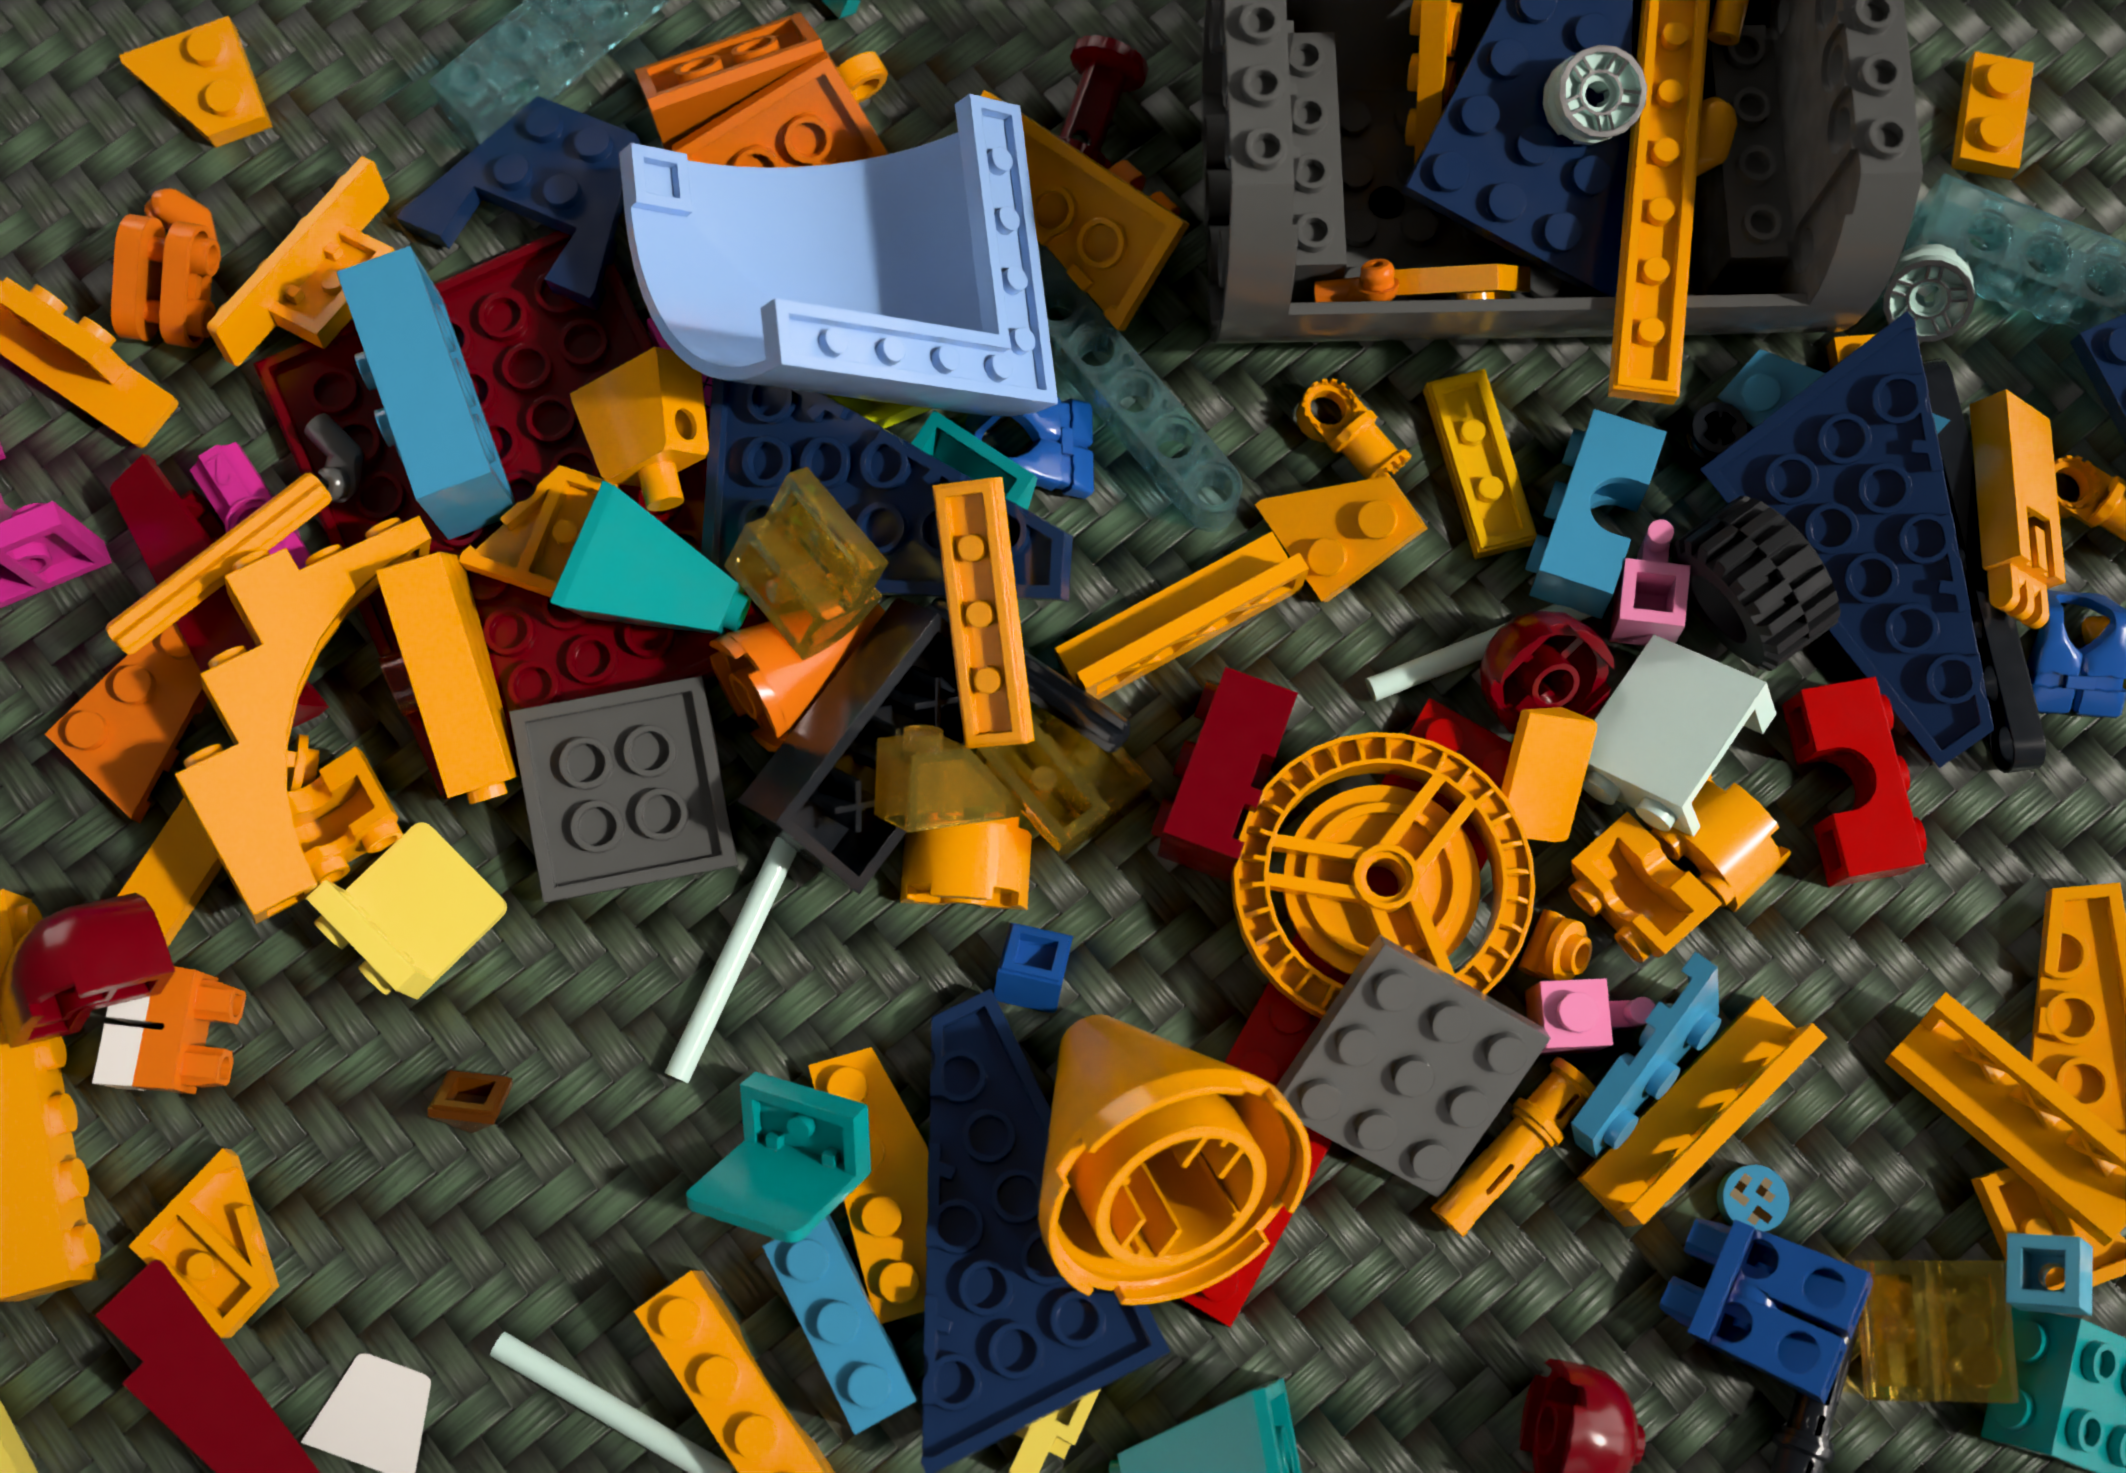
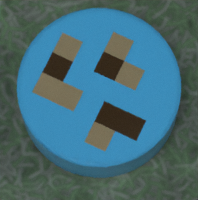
[1717,1165,1789,1232]

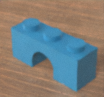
[1525,409,1667,619]
[762,1215,921,1435]

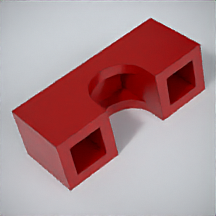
[1782,676,1927,888]

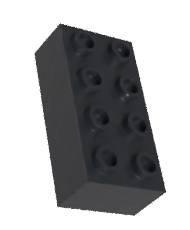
[738,597,970,894]

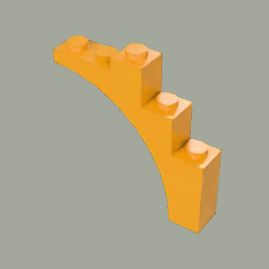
[175,516,431,925]

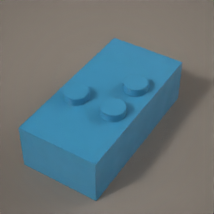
[337,246,516,540]

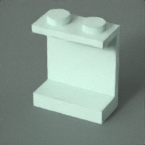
[1582,635,1776,837]

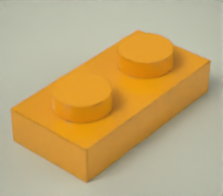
[1951,51,2034,180]

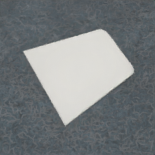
[301,1353,431,1473]

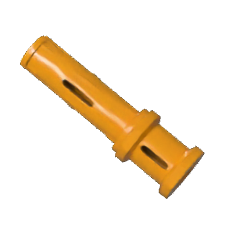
[1431,1057,1596,1237]

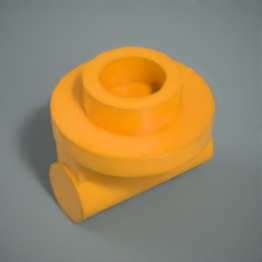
[287,734,320,791]
[1517,909,1592,981]

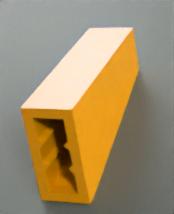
[375,552,521,805]

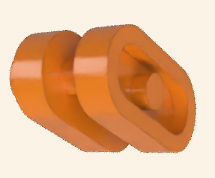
[111,214,221,348]

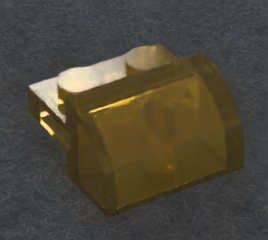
[724,467,889,660]
[974,707,1152,856]
[1855,1260,2019,1403]

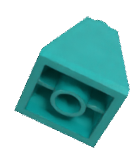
[550,481,751,635]
[1109,1377,1302,1473]

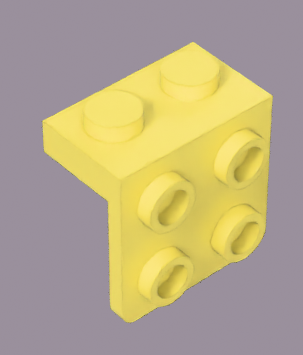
[306,822,507,1000]

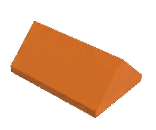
[634,12,825,150]

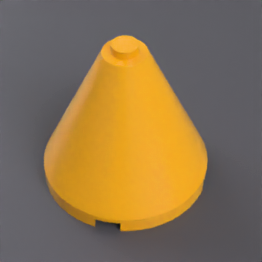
[1039,1014,1311,1305]

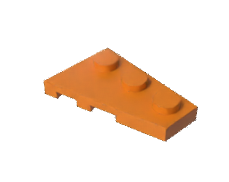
[672,50,889,168]
[45,622,208,823]

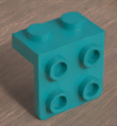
[686,1071,871,1243]
[1981,1305,2126,1473]

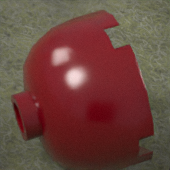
[1480,611,1614,735]
[1520,1358,1645,1473]

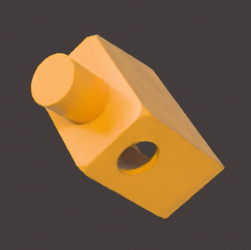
[570,347,710,511]

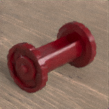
[1058,35,1149,170]

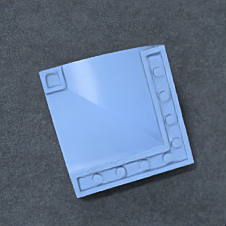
[619,93,1058,416]

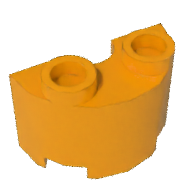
[288,746,403,887]
[1643,774,1791,913]
[900,807,1032,910]
[1568,812,1722,963]

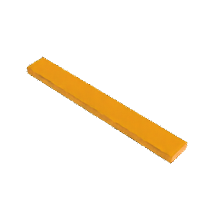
[1608,0,1710,405]

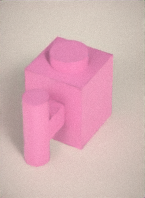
[1609,519,1691,646]
[1525,978,1655,1055]

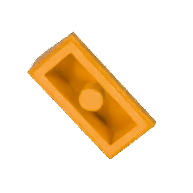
[1501,707,1597,842]

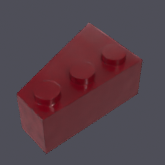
[1151,666,1298,882]

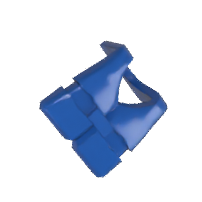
[966,397,1094,499]
[2027,590,2126,718]

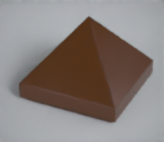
[428,1070,513,1133]

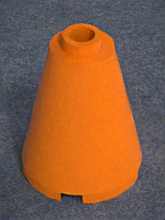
[709,596,885,753]

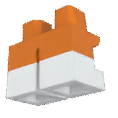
[92,966,246,1094]

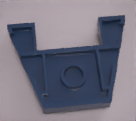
[397,96,641,311]

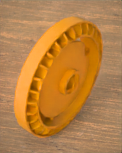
[1231,732,1535,1019]

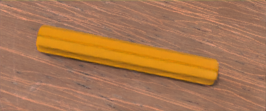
[105,472,332,655]

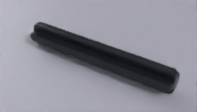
[926,597,1131,753]

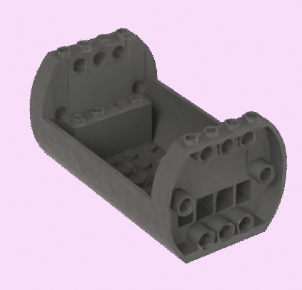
[1200,0,1923,344]

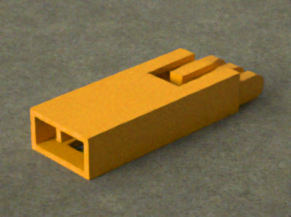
[1969,389,2066,629]

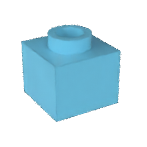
[2006,1233,2093,1316]

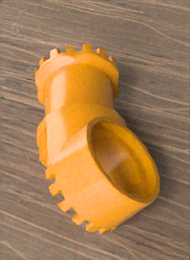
[1296,378,1412,480]
[2054,455,2126,542]

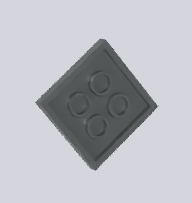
[509,676,739,903]
[1275,934,1551,1198]

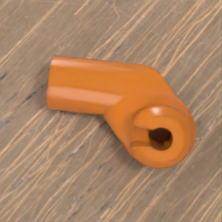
[144,188,221,261]
[1314,259,1399,302]

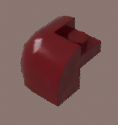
[0,893,175,1049]

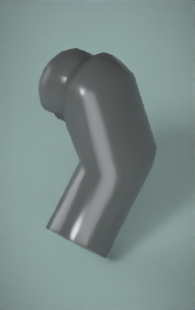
[304,413,365,503]

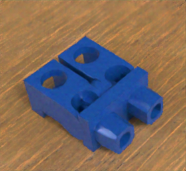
[1659,1218,1873,1405]

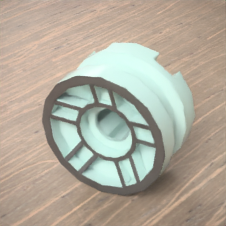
[1543,45,1647,145]
[1883,244,1975,342]

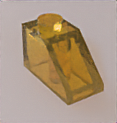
[874,725,1021,833]

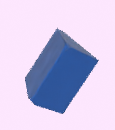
[994,922,1073,1013]

